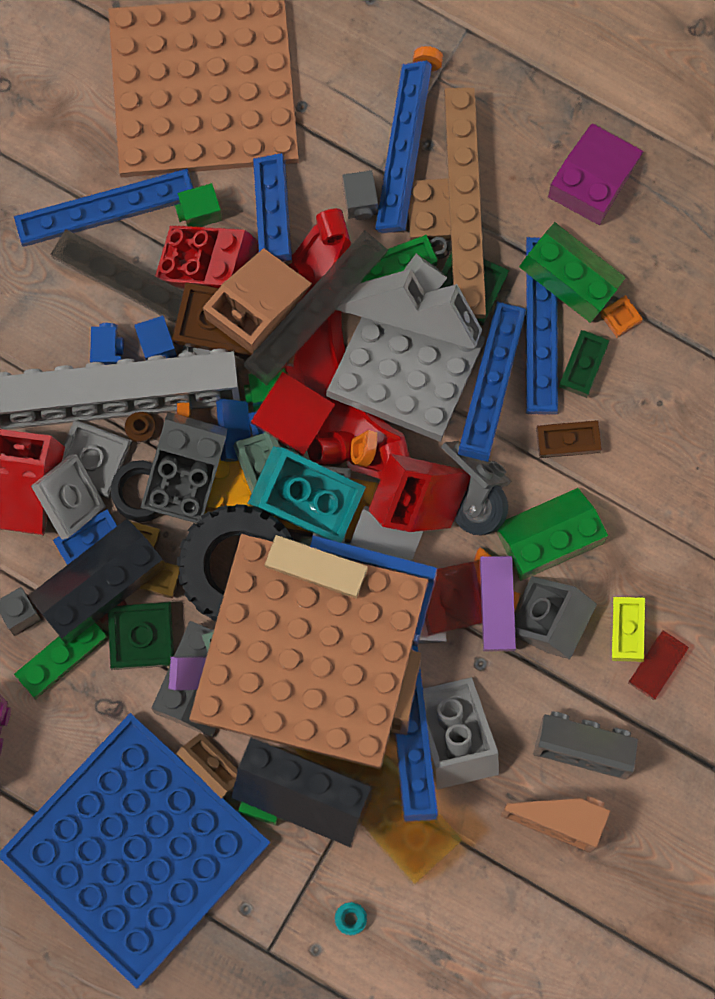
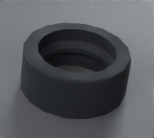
[110,460,161,522]

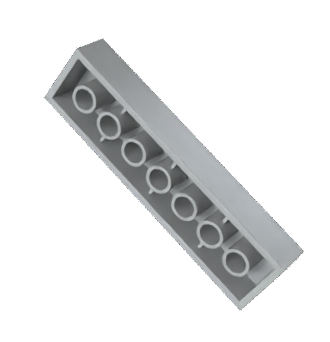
[0,349,240,430]

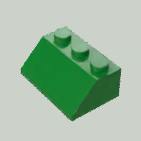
[519,222,626,323]
[496,488,608,581]

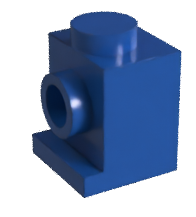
[90,323,124,365]

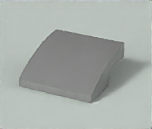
[350,506,423,561]

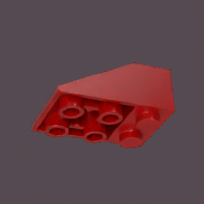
[154,225,259,289]
[0,429,65,536]
[369,454,471,532]

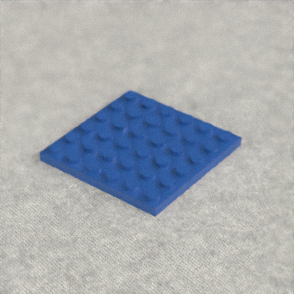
[0,713,271,989]

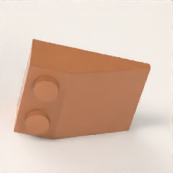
[500,796,610,853]

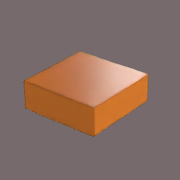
[600,295,643,338]

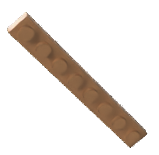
[444,88,486,319]

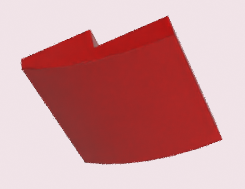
[250,372,335,456]

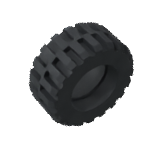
[177,504,294,621]

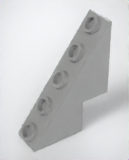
[333,269,482,349]

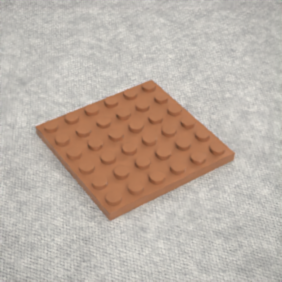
[108,0,299,178]
[189,534,428,769]

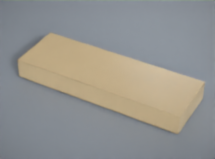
[265,535,368,599]

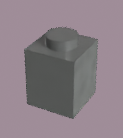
[342,170,378,220]
[0,587,41,636]

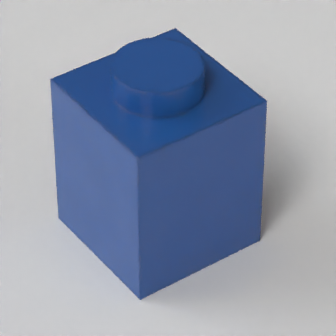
[134,316,177,361]

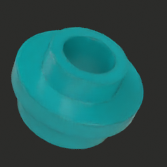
[335,902,367,935]

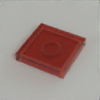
[425,561,482,636]

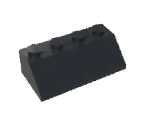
[28,519,166,645]
[232,737,376,848]

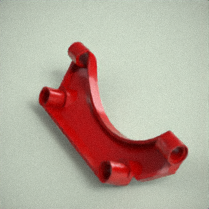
[283,208,410,479]

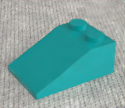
[248,446,366,543]

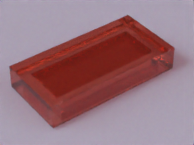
[628,630,689,700]

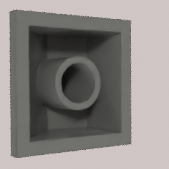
[514,576,597,659]

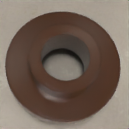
[124,412,156,443]

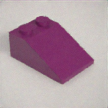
[548,123,644,226]

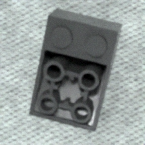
[140,412,228,523]

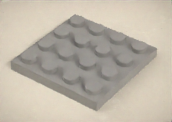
[326,317,486,442]

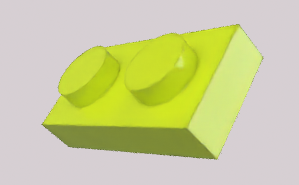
[612,597,645,662]

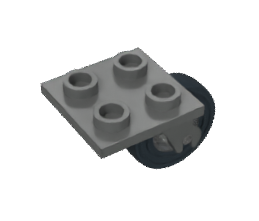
[441,441,512,535]

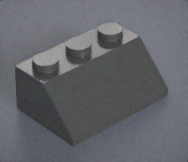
[152,621,217,738]
[533,711,638,780]

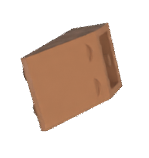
[203,248,312,355]

